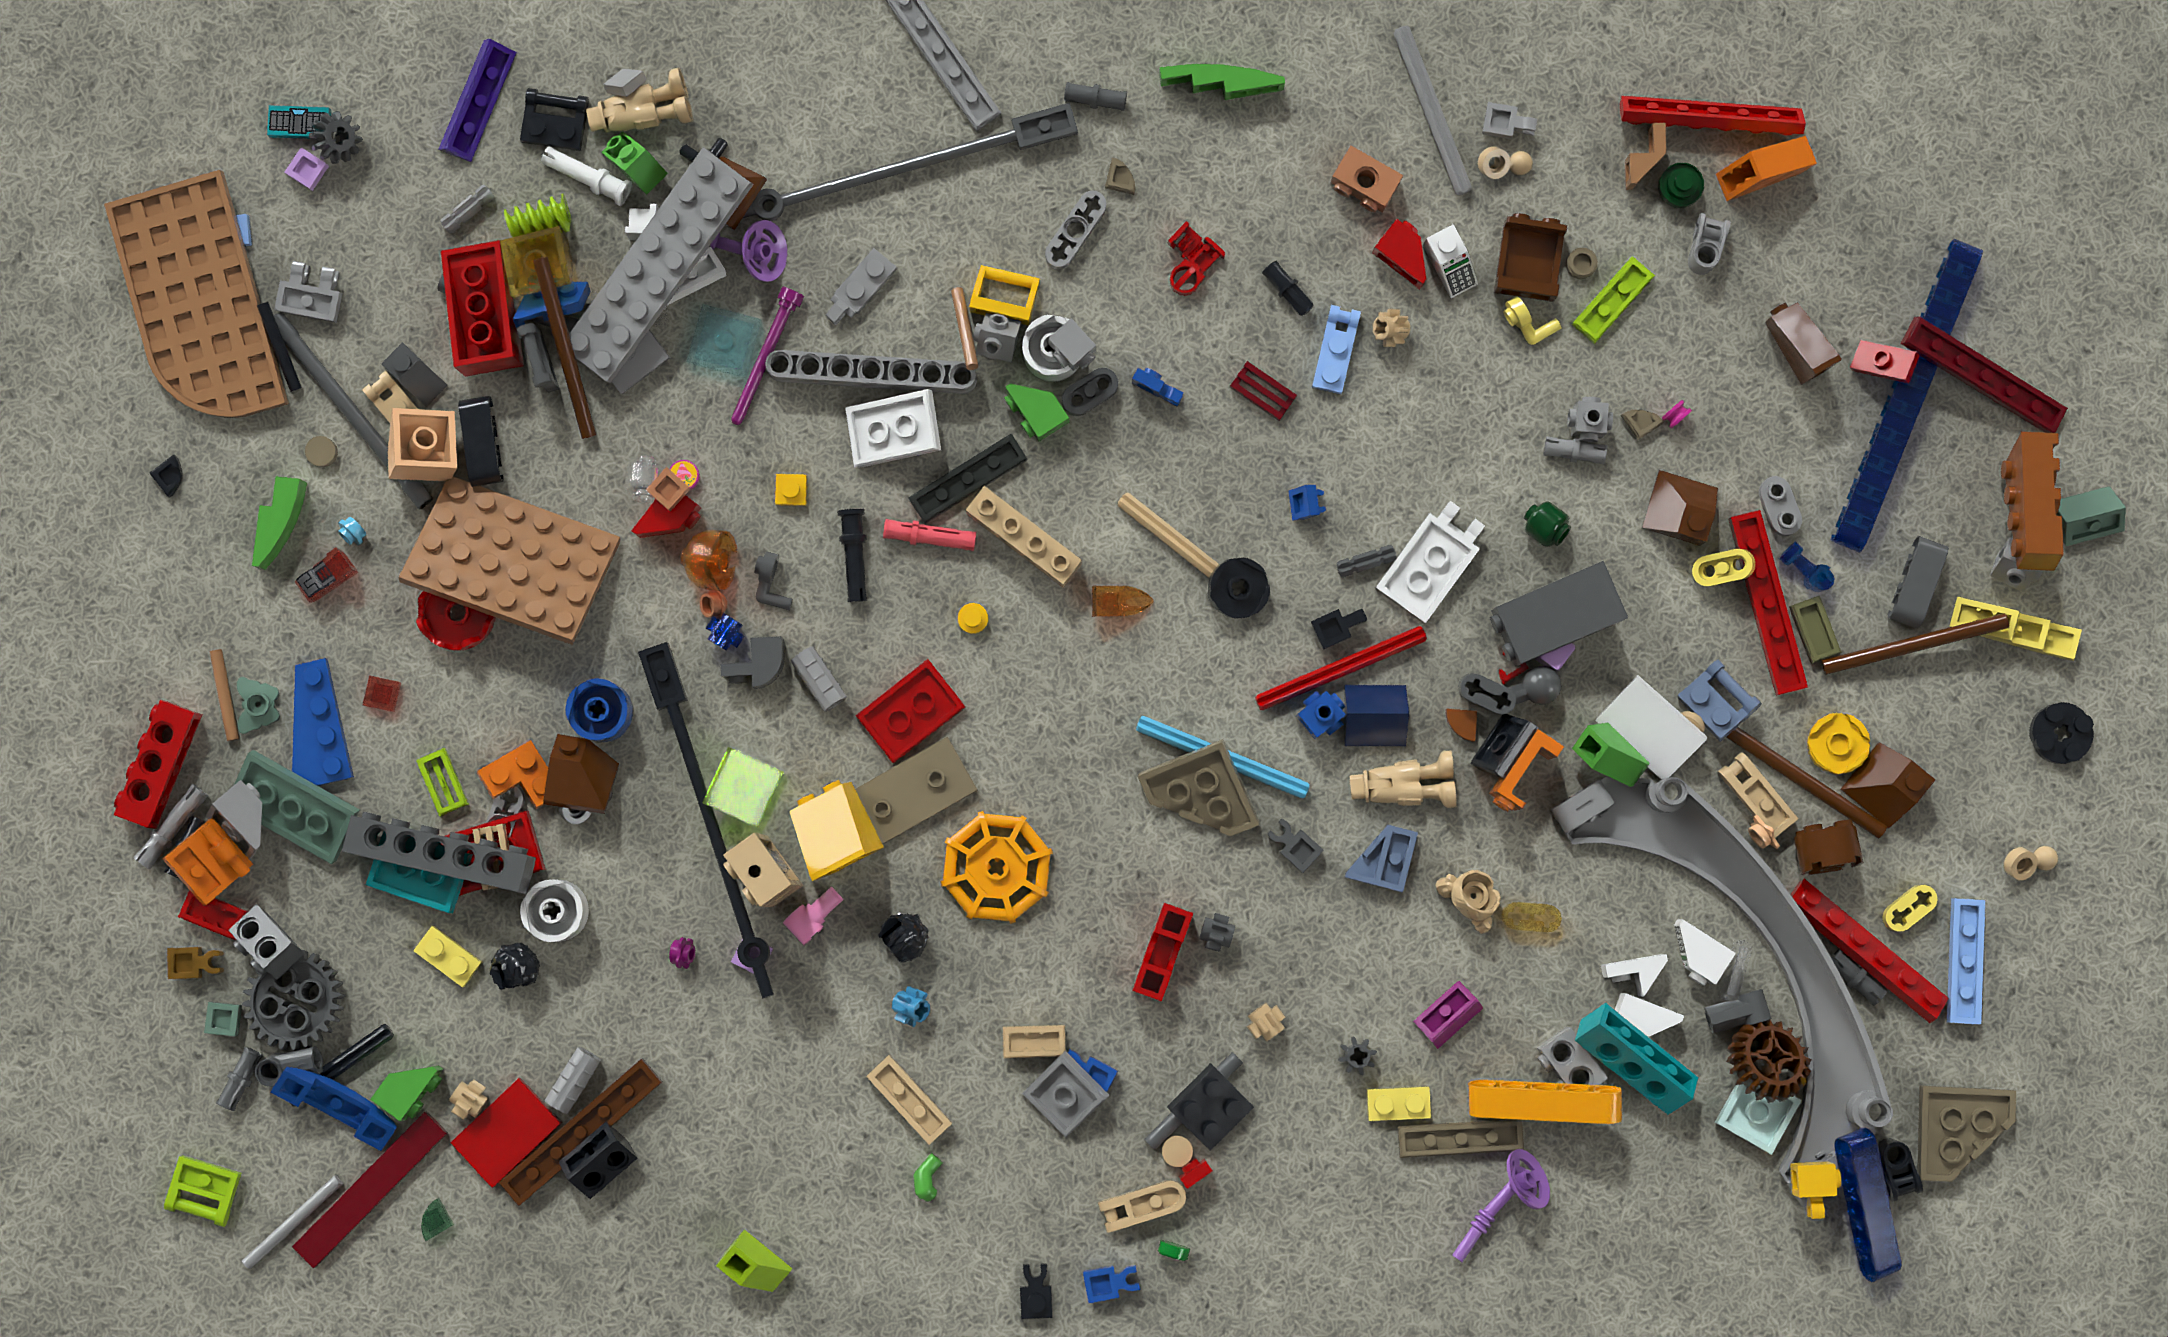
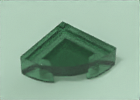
[421,1198,454,1242]

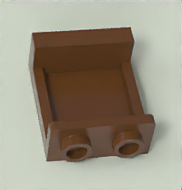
[1494,213,1568,302]

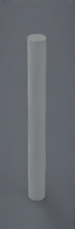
[242,1175,343,1269]

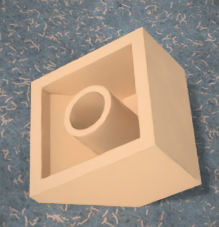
[388,408,457,481]

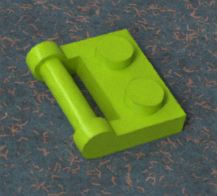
[164,1155,242,1227]

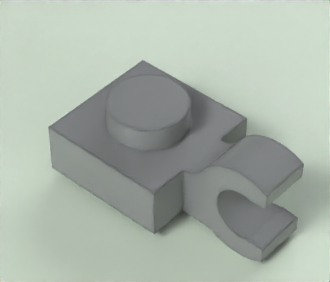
[1482,102,1537,139]

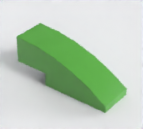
[252,476,307,570]

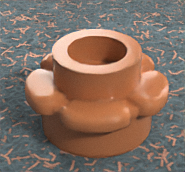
[700,589,727,619]

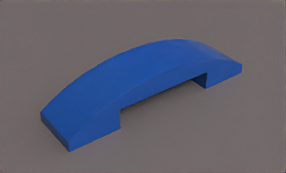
[270,1067,397,1151]

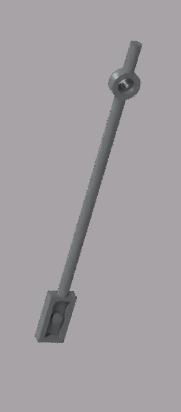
[742,102,1078,221]

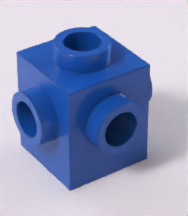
[1296,691,1346,739]

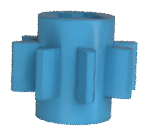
[892,986,930,1027]

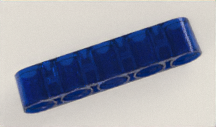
[1834,1127,1902,1282]

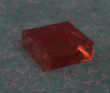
[363,675,401,712]

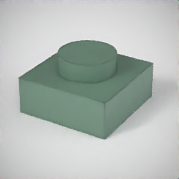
[204,1002,242,1036]

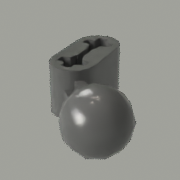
[1458,666,1562,714]

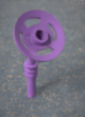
[710,220,787,282]
[1452,1149,1550,1262]

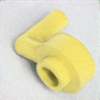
[1503,296,1561,345]

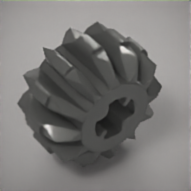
[308,111,363,164]

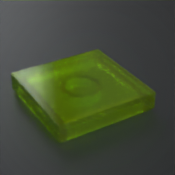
[702,747,784,828]

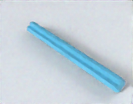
[1136,716,1310,798]

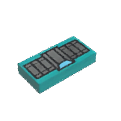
[267,105,331,139]

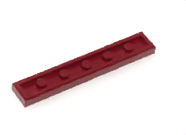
[1900,316,2068,433]
[292,1111,448,1269]

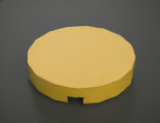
[1807,713,1870,775]

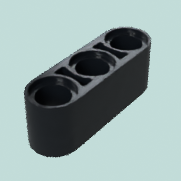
[458,396,504,487]

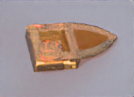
[1092,586,1154,617]

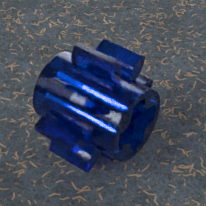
[706,613,745,651]

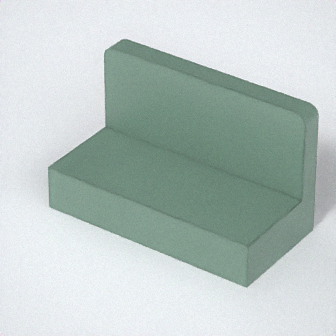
[2057,487,2126,546]

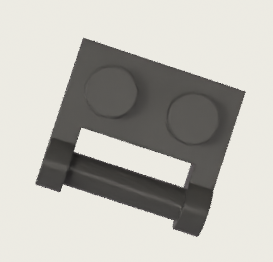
[517,323,560,393]

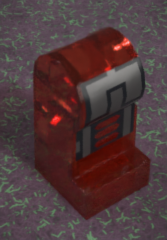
[295,547,359,603]

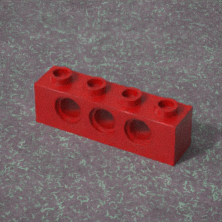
[114,700,203,829]

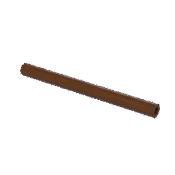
[533,257,596,439]
[1822,613,2009,675]
[1726,727,1887,839]

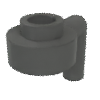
[754,551,793,611]

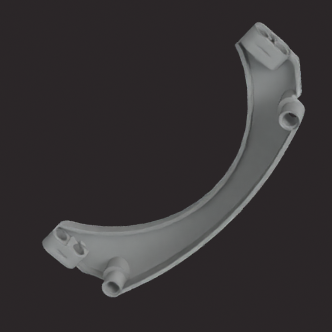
[1551,776,1893,1207]

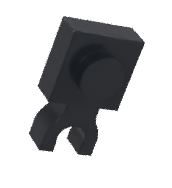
[1020,1263,1052,1319]

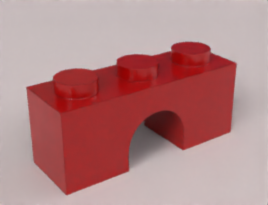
[1132,903,1194,1001]

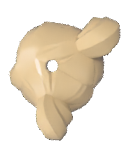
[1435,870,1501,934]

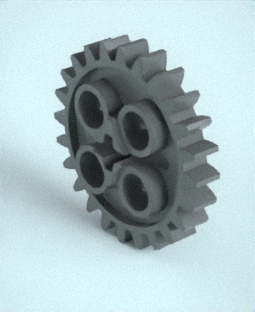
[242,950,345,1050]

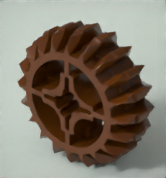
[1726,1019,1812,1103]

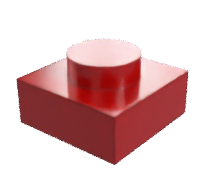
[1179,1158,1213,1189]

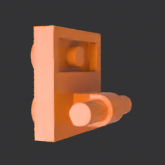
[163,818,253,906]

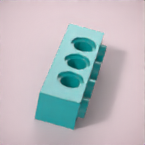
[1575,1003,1699,1115]

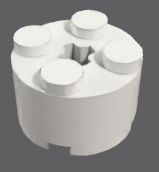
[1022,315,1079,382]
[520,879,589,942]

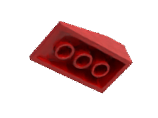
[441,240,524,377]

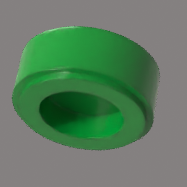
[1158,1240,1190,1261]

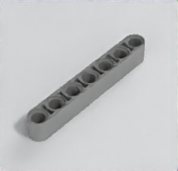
[765,350,977,394]

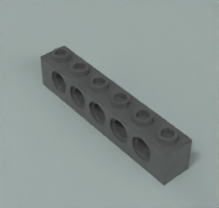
[342,812,536,894]

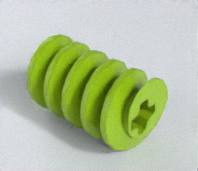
[504,193,572,245]

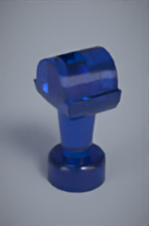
[1778,541,1835,592]

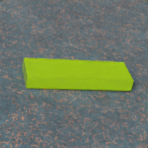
[1572,256,1655,344]

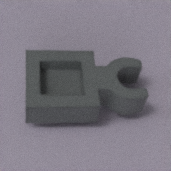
[1268,819,1324,873]

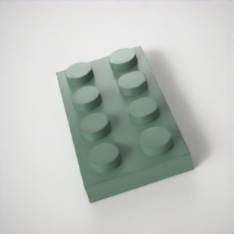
[234,750,360,864]

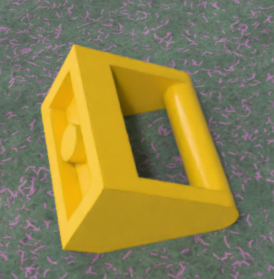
[969,265,1040,326]

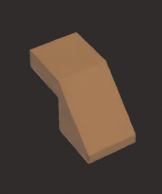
[1625,123,1666,190]

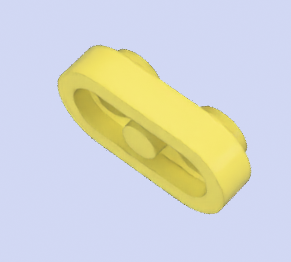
[1692,549,1755,586]

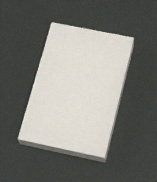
[845,389,941,468]
[1595,675,1707,780]

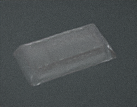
[1718,939,1753,1001]

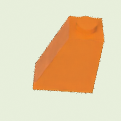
[1716,136,1817,201]

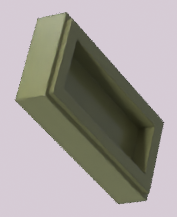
[1789,595,1842,664]

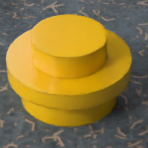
[958,603,988,634]

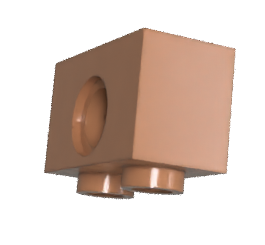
[1330,146,1403,213]

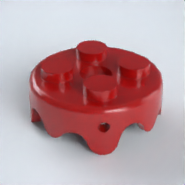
[416,591,496,651]

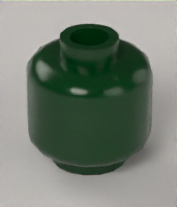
[1524,501,1571,547]

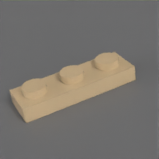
[866,1054,952,1145]

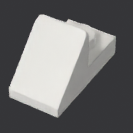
[1601,954,1668,997]

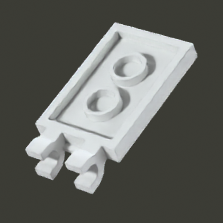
[1376,501,1485,623]

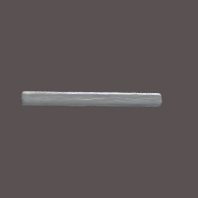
[1394,25,1472,195]

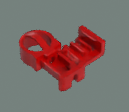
[1167,221,1225,296]

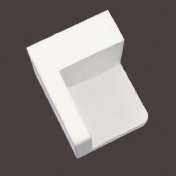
[625,204,659,240]

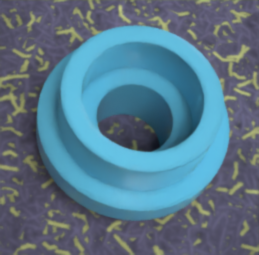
[338,517,366,545]

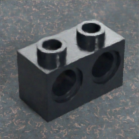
[559,1121,638,1199]

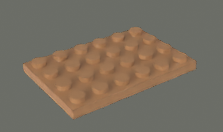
[399,476,620,645]

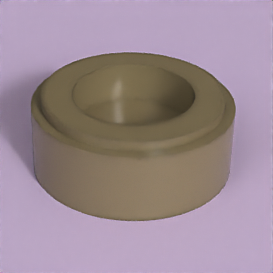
[1566,248,1598,279]
[305,436,338,467]

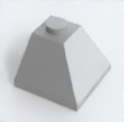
[205,780,262,860]

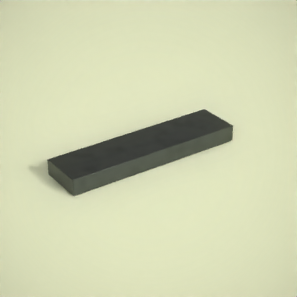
[908,434,1028,524]

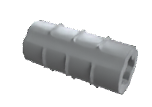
[791,646,847,712]
[545,1046,601,1114]

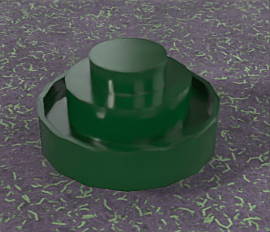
[1658,163,1704,208]

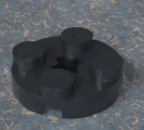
[1207,557,1270,619]
[2029,702,2094,764]

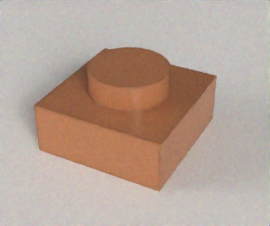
[646,467,691,511]

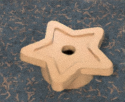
[1748,815,1780,849]

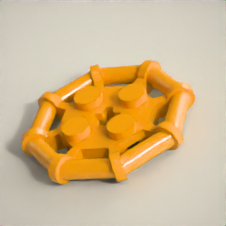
[940,811,1053,924]

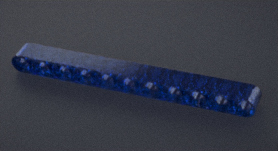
[1830,238,1983,553]

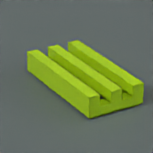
[416,748,469,817]

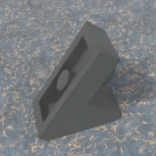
[382,342,447,407]

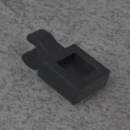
[1311,609,1367,650]

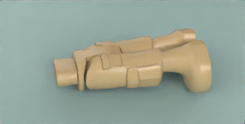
[586,68,693,133]
[1350,750,1456,808]

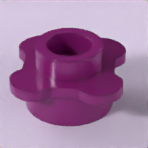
[669,937,696,969]

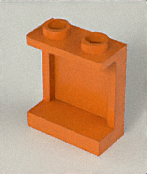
[1489,729,1564,812]

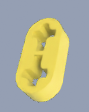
[1883,885,1938,932]

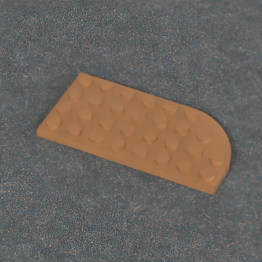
[104,170,289,418]

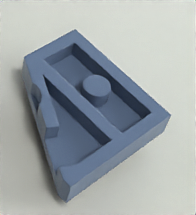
[1344,825,1418,892]

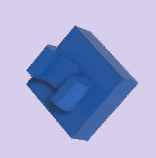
[1288,484,1326,521]

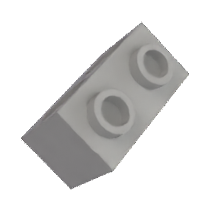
[1537,1026,1608,1085]

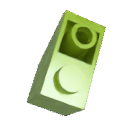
[716,1229,792,1292]

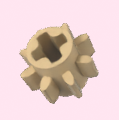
[1373,309,1410,347]
[1247,1003,1286,1041]
[449,1080,488,1120]

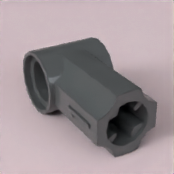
[1704,989,1772,1033]
[255,1046,324,1086]

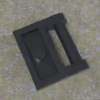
[520,88,589,151]

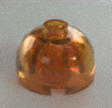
[681,530,737,591]

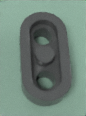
[1062,368,1118,416]

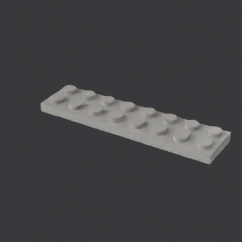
[569,147,753,383]

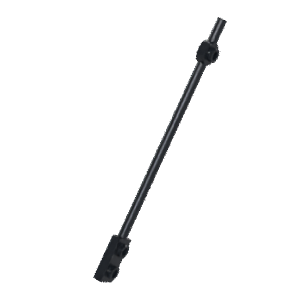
[638,642,774,999]

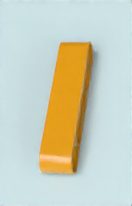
[1468,1080,1622,1124]

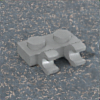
[274,261,343,323]

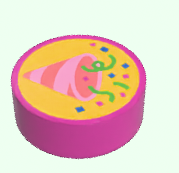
[670,460,700,490]

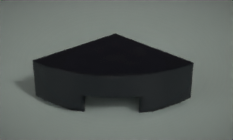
[150,454,182,498]

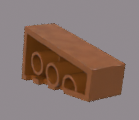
[2001,431,2064,571]

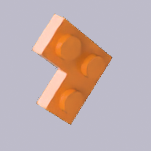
[477,740,548,809]

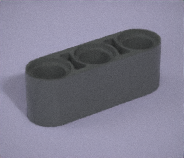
[1888,536,1949,629]

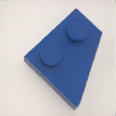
[513,281,591,328]

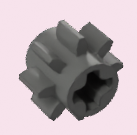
[1199,913,1235,952]
[1338,1036,1377,1075]

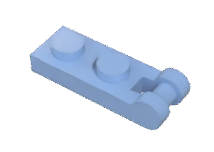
[1312,305,1361,394]

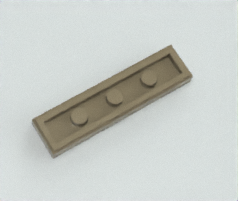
[1397,1119,1524,1158]

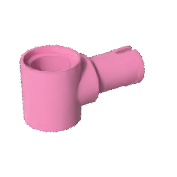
[783,886,843,945]

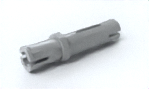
[134,784,209,869]

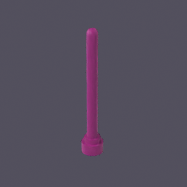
[731,286,804,425]

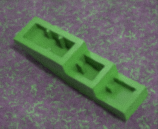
[1159,64,1285,100]

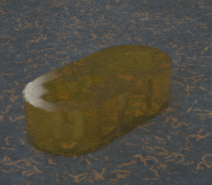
[1501,902,1562,932]

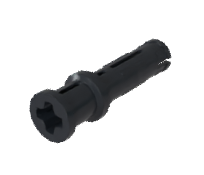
[837,509,867,602]

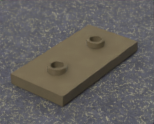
[855,737,978,844]

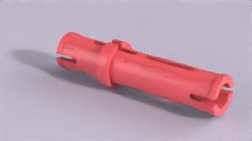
[883,519,977,551]

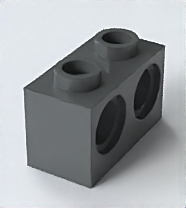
[229,904,305,979]

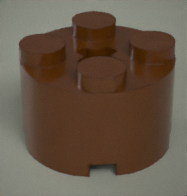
[1794,819,1864,875]

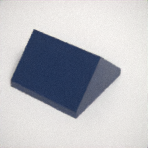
[1344,685,1409,747]

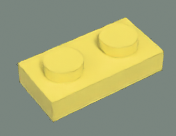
[413,926,483,987]
[1367,1086,1431,1121]

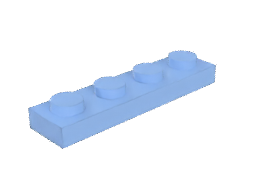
[1947,898,1985,1024]

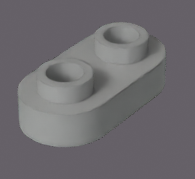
[1759,476,1802,536]

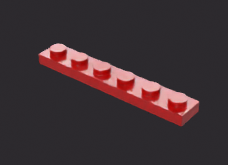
[1620,96,1806,136]
[1728,510,1808,696]
[1791,878,1949,1023]

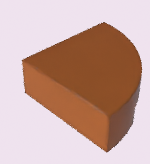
[1445,709,1477,742]

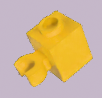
[1790,1162,1841,1219]

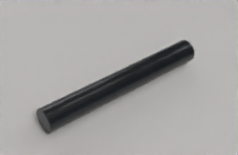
[256,302,302,392]

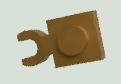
[167,947,224,979]

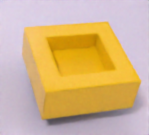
[775,474,807,506]

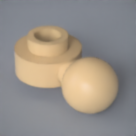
[1478,147,1533,179]
[2004,846,2058,880]

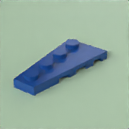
[292,658,354,786]

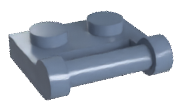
[1678,660,1762,742]

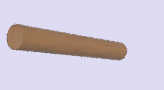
[951,287,978,370]
[210,649,239,741]

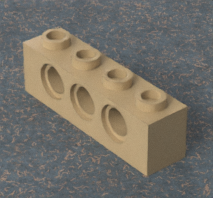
[966,486,1082,588]

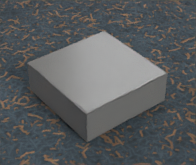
[603,68,647,97]

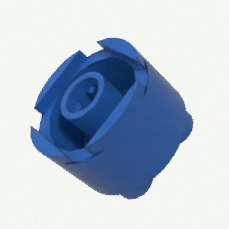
[566,678,633,742]

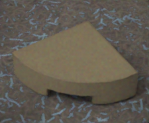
[1105,157,1135,195]
[1621,410,1664,440]

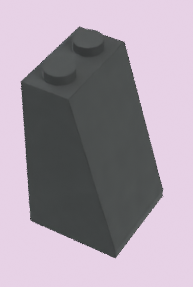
[1490,561,1628,667]

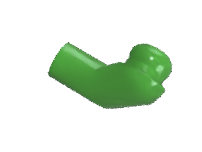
[914,1153,943,1202]

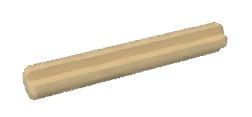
[1118,493,1219,578]

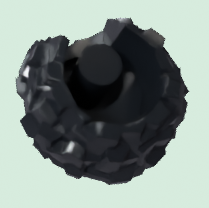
[878,913,929,963]
[490,943,540,990]

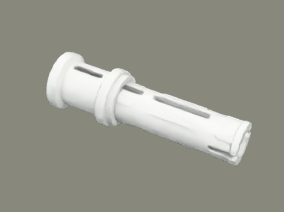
[541,146,632,206]

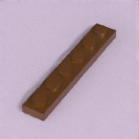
[499,1058,663,1206]

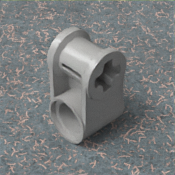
[1688,213,1731,275]

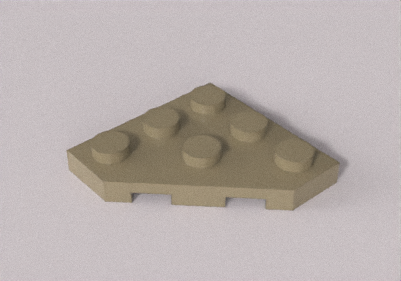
[1137,739,1260,836]
[1917,1085,2016,1182]

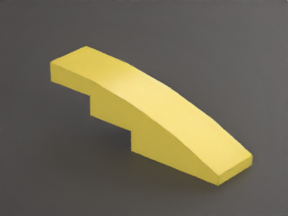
[1950,597,2082,661]

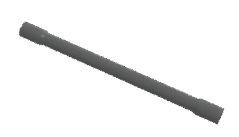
[274,312,433,510]

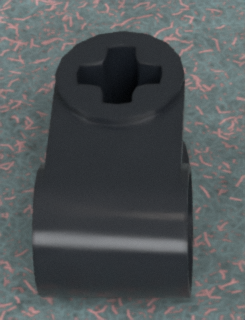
[1875,1138,1923,1202]

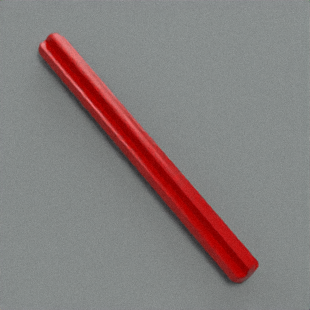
[1255,626,1427,710]

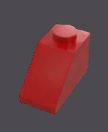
[1372,219,1426,290]
[631,495,701,538]

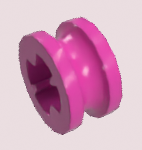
[1662,400,1692,429]

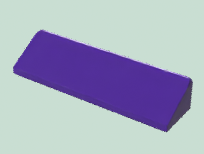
[438,39,517,162]

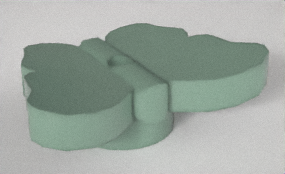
[237,677,280,734]

